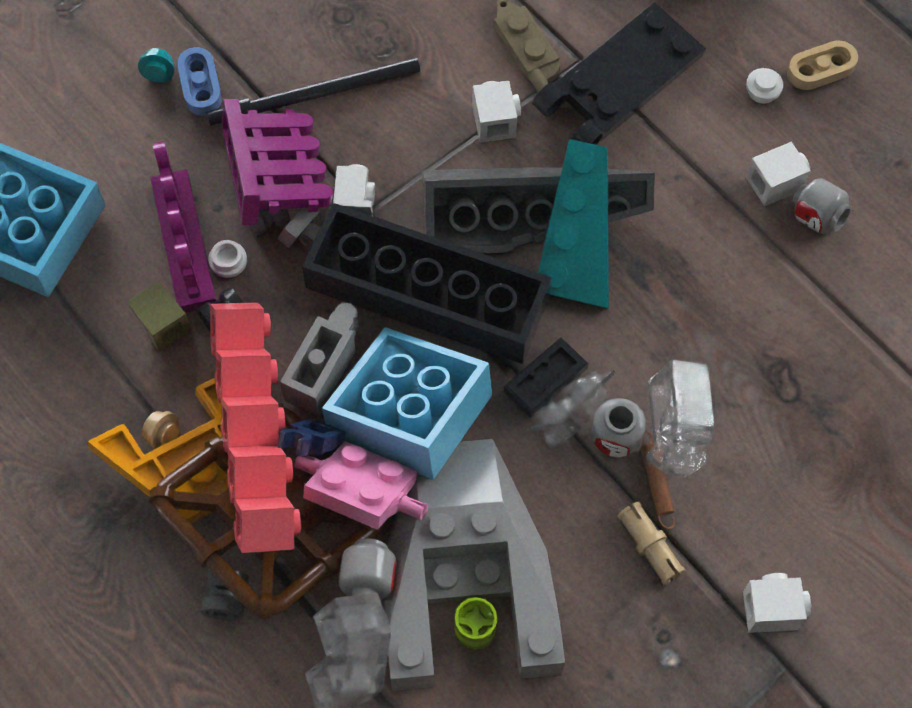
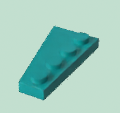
[538,139,609,308]

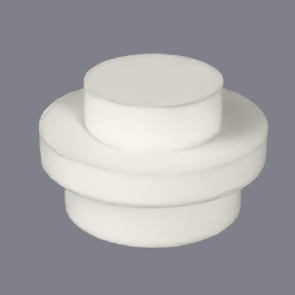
[746,68,783,104]
[208,240,247,278]

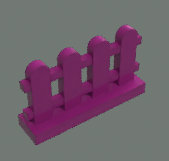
[221,99,333,225]
[150,141,216,313]

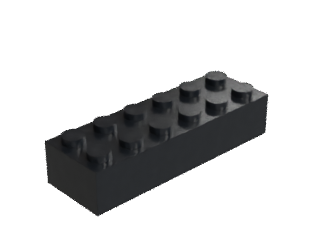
[302,203,552,364]

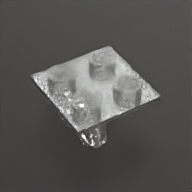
[529,370,616,449]

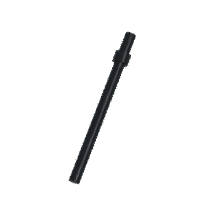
[206,58,420,126]

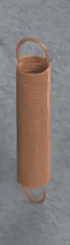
[640,431,675,529]

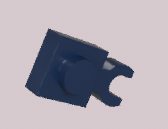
[277,418,346,456]

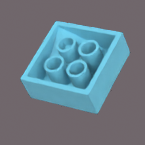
[0,143,106,297]
[322,327,492,480]

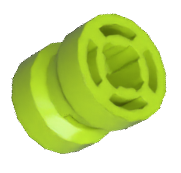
[454,597,497,650]

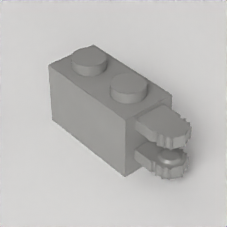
[280,303,359,417]

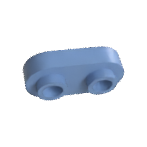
[177,47,222,116]

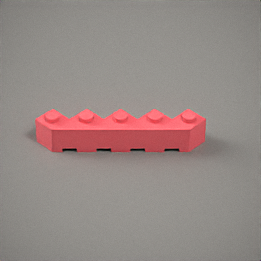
[210,303,301,553]

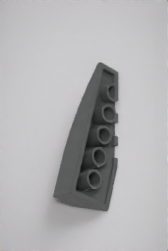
[422,167,655,253]

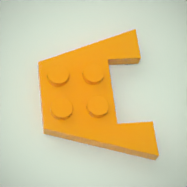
[87,378,229,524]

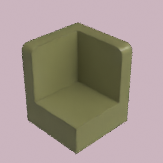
[128,281,191,352]

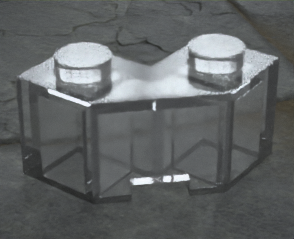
[305,593,391,708]

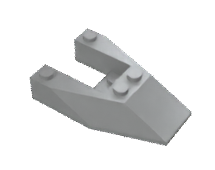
[384,439,565,691]

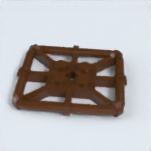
[149,403,390,620]

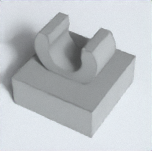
[277,208,320,250]

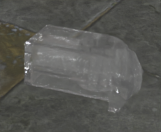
[646,360,714,477]

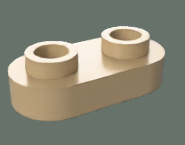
[787,40,858,90]

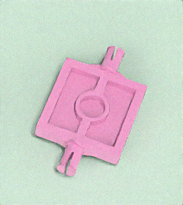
[294,441,428,530]

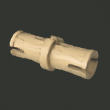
[617,502,686,585]

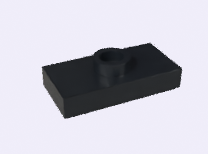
[503,337,589,418]

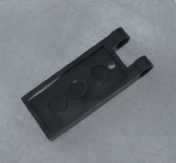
[532,2,706,145]

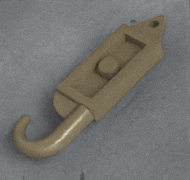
[493,0,571,108]

